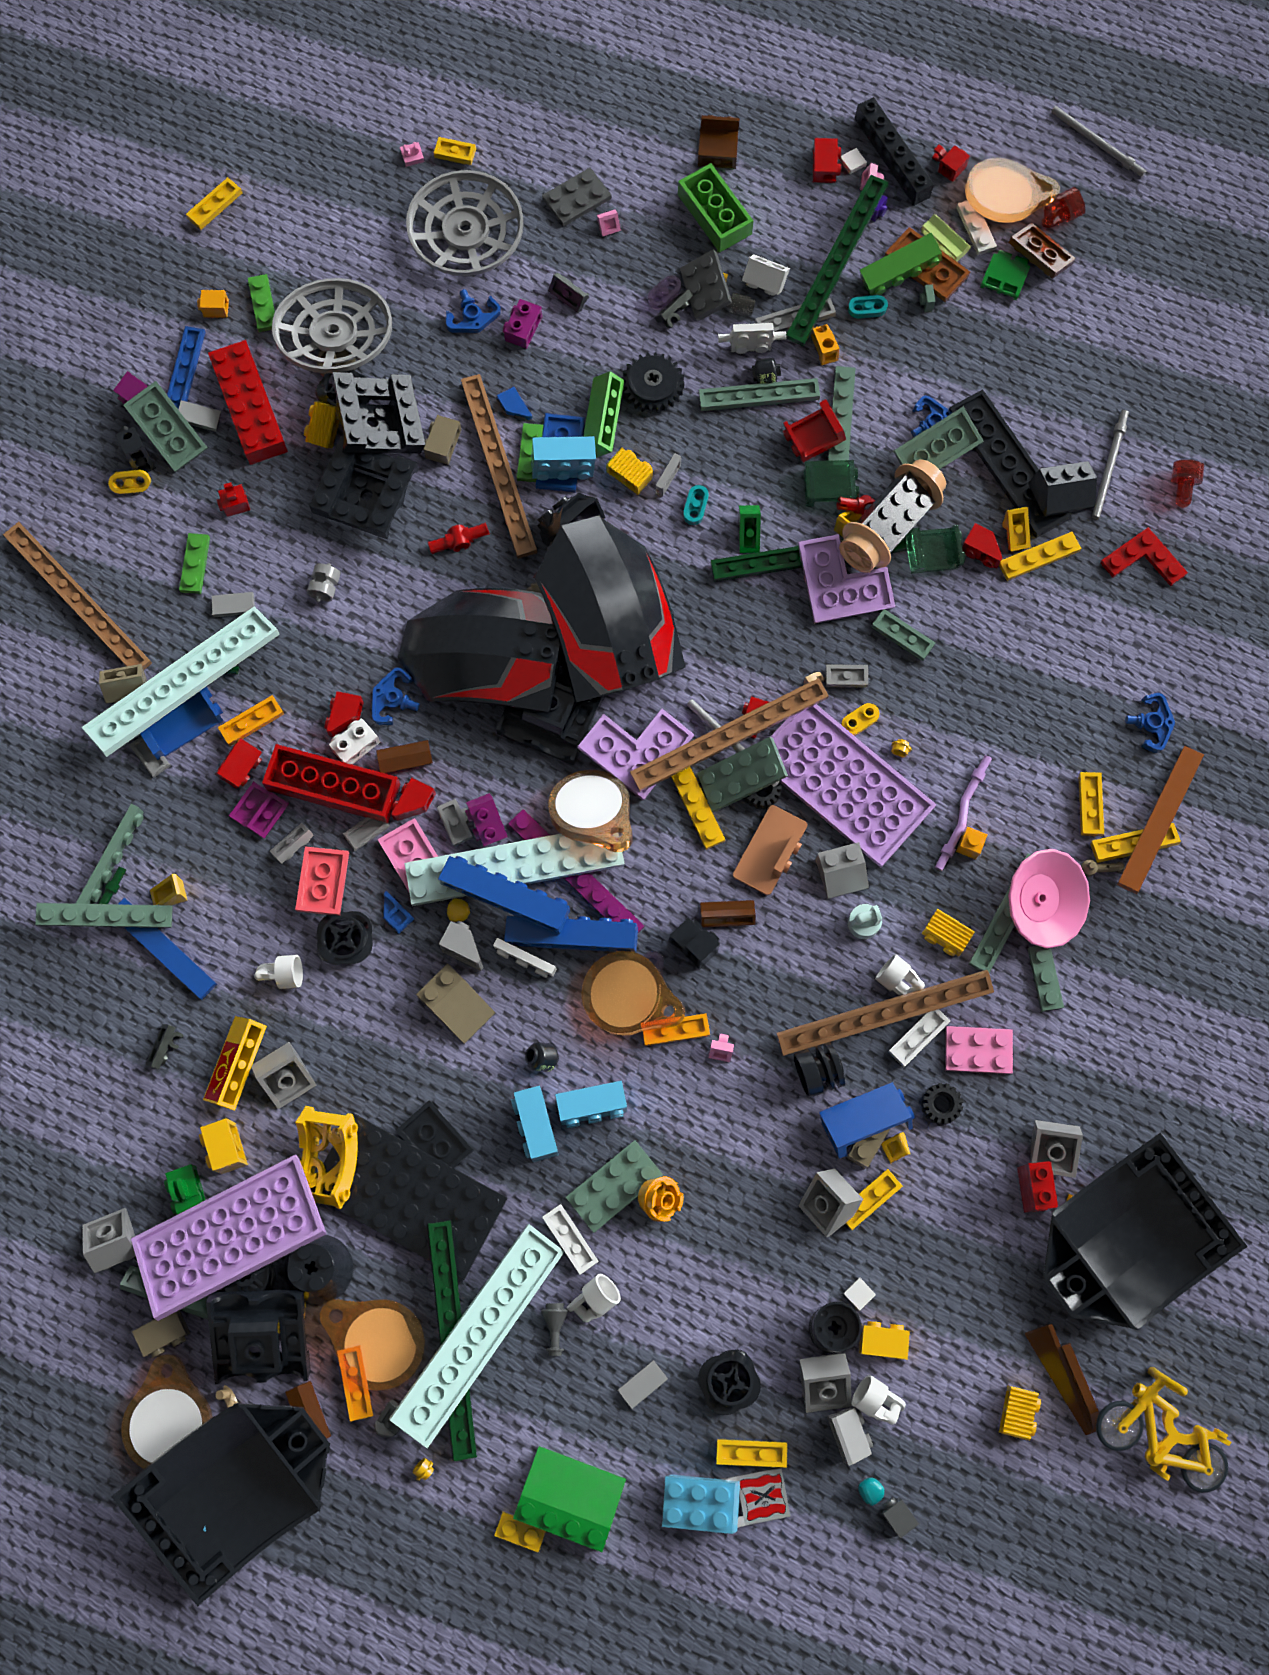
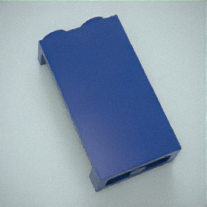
[140,687,223,760]
[819,1082,915,1159]

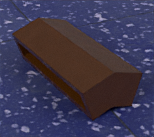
[376,740,433,773]
[700,900,756,927]
[285,1381,331,1439]

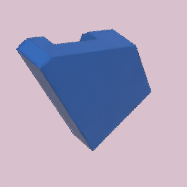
[497,387,532,420]
[383,891,414,934]

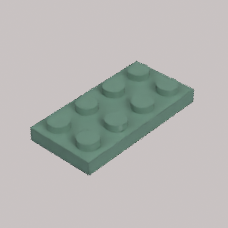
[124,381,208,472]
[893,406,984,470]
[697,737,788,812]
[566,1140,663,1233]

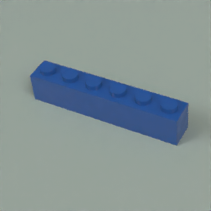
[438,856,570,934]
[504,915,638,953]

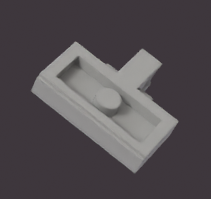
[436,799,474,847]

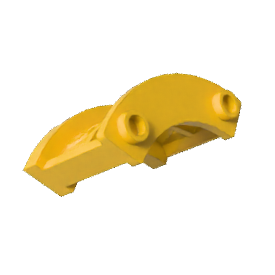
[295,1106,358,1209]

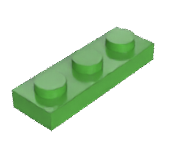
[248,274,275,332]
[517,423,543,482]
[179,533,210,594]

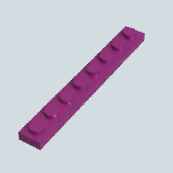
[508,809,644,933]

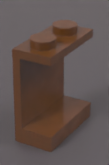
[698,115,740,169]

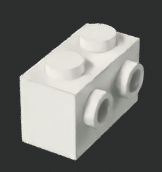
[742,255,790,296]
[329,718,380,765]

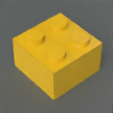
[199,1118,248,1174]

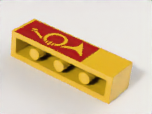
[203,1016,267,1111]

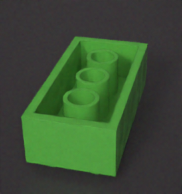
[678,163,754,253]

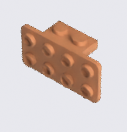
[733,805,807,896]

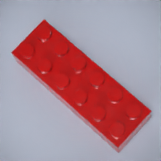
[208,340,288,465]
[262,744,401,823]

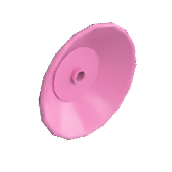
[1008,849,1090,949]

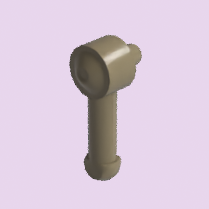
[1080,859,1125,877]

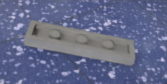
[755,297,836,332]

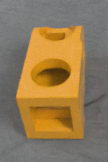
[811,324,840,366]

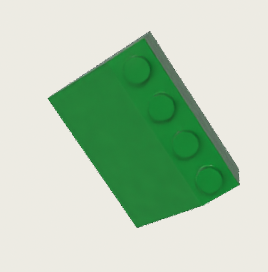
[513,1446,626,1552]

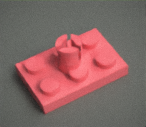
[295,847,349,916]

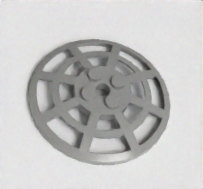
[406,170,523,276]
[272,278,392,373]

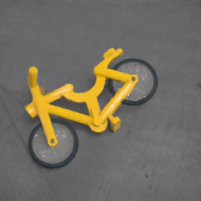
[1096,1367,1231,1493]

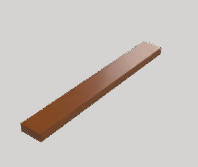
[1117,746,1204,894]

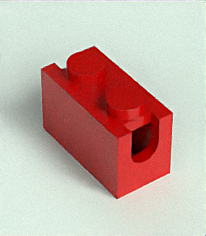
[813,138,841,183]
[214,738,262,788]

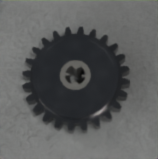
[621,352,685,414]

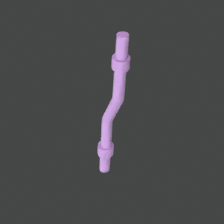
[935,755,992,871]

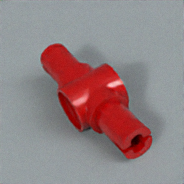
[836,495,876,515]
[428,522,490,554]

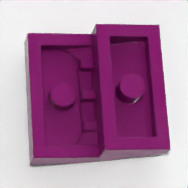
[229,781,289,839]

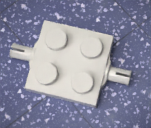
[718,323,786,354]

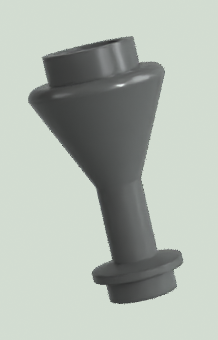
[541,1303,568,1356]

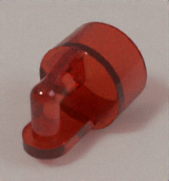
[1042,187,1086,228]
[1171,460,1205,508]

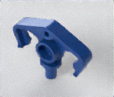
[446,289,501,333]
[911,396,952,437]
[372,668,420,725]
[1125,693,1175,753]

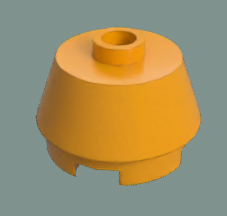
[638,1177,683,1222]

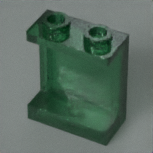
[803,460,859,507]
[905,525,965,574]

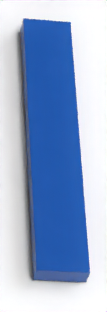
[167,326,206,409]
[118,897,217,1000]

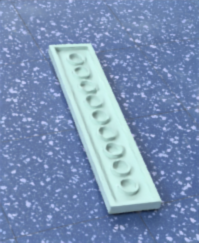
[82,606,279,757]
[404,823,625,906]
[389,1224,565,1448]

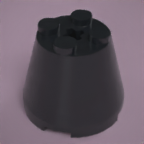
[284,1235,354,1304]

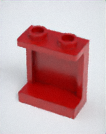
[782,399,846,462]
[1017,1161,1058,1213]

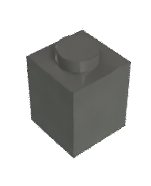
[880,1497,919,1539]

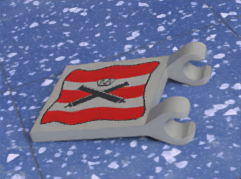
[722,1468,791,1528]

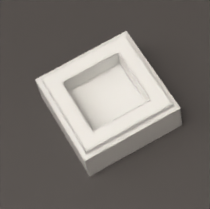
[840,148,867,174]
[843,1278,876,1311]

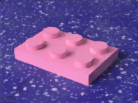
[378,818,438,891]
[945,1026,1013,1074]

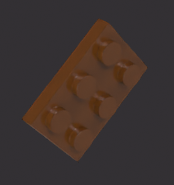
[1008,223,1076,279]

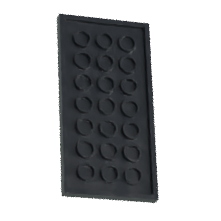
[310,1112,508,1280]

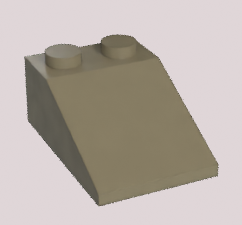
[416,963,495,1044]

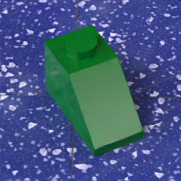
[738,505,761,553]

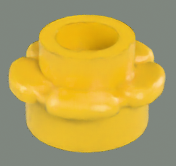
[891,739,912,758]
[412,1458,434,1481]

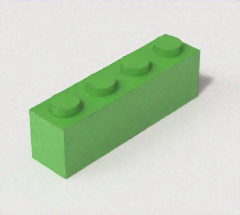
[860,232,942,296]
[583,371,624,458]

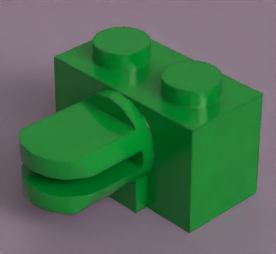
[164,1164,206,1215]

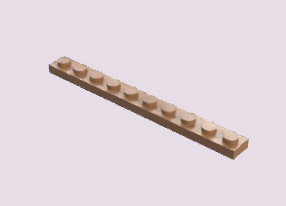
[461,374,537,558]
[3,522,152,670]
[630,678,829,792]
[777,970,994,1056]

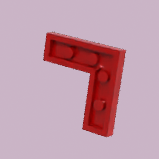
[1100,527,1188,587]

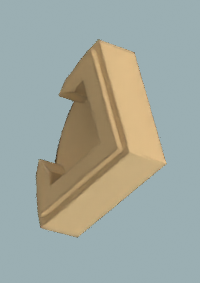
[804,672,825,685]

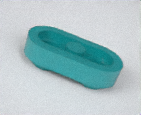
[848,295,888,319]
[683,485,709,525]

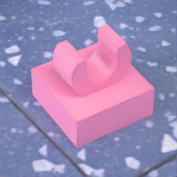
[400,142,424,167]
[860,163,884,190]
[597,210,621,236]
[708,1034,734,1062]

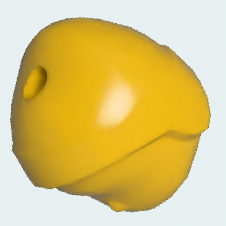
[447,898,470,922]

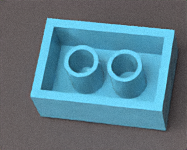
[531,436,596,480]
[555,1081,627,1128]
[511,1085,559,1162]
[662,1475,740,1534]

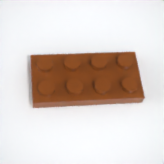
[884,227,970,302]

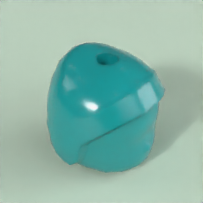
[858,1477,885,1506]

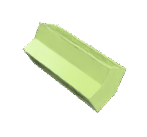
[921,214,971,261]

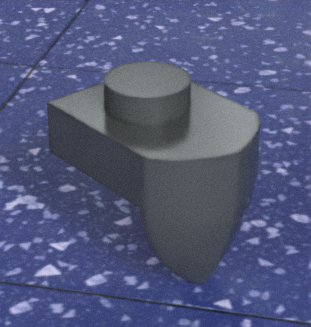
[374,1400,401,1438]

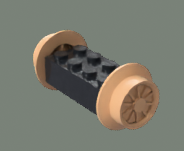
[839,459,946,573]

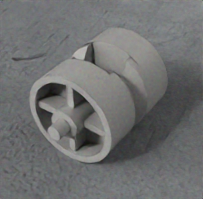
[307,563,341,602]

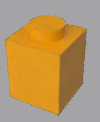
[197,290,229,318]
[956,827,988,860]

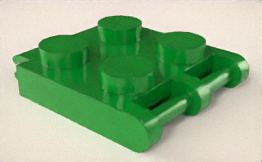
[980,250,1031,301]

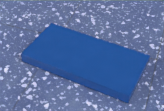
[535,413,585,493]

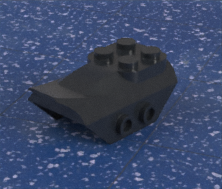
[537,493,606,547]

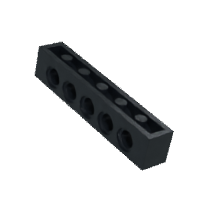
[855,97,934,206]

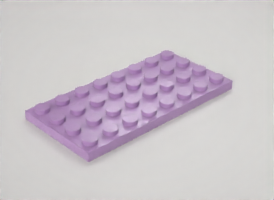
[771,704,936,868]
[131,1154,326,1321]

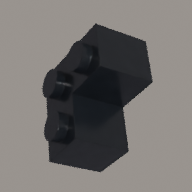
[669,917,720,970]

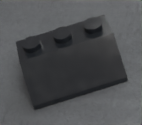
[1028,461,1097,517]

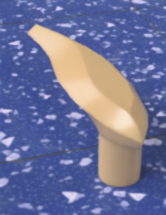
[216,1385,238,1408]

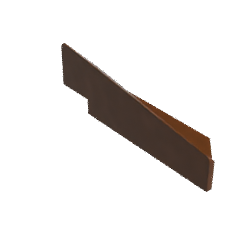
[1025,1324,1102,1435]

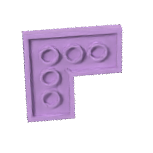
[798,534,895,624]
[577,709,694,800]

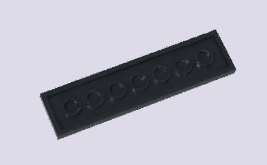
[949,389,1072,538]

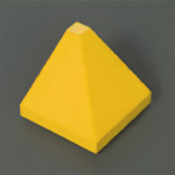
[881,1132,910,1163]

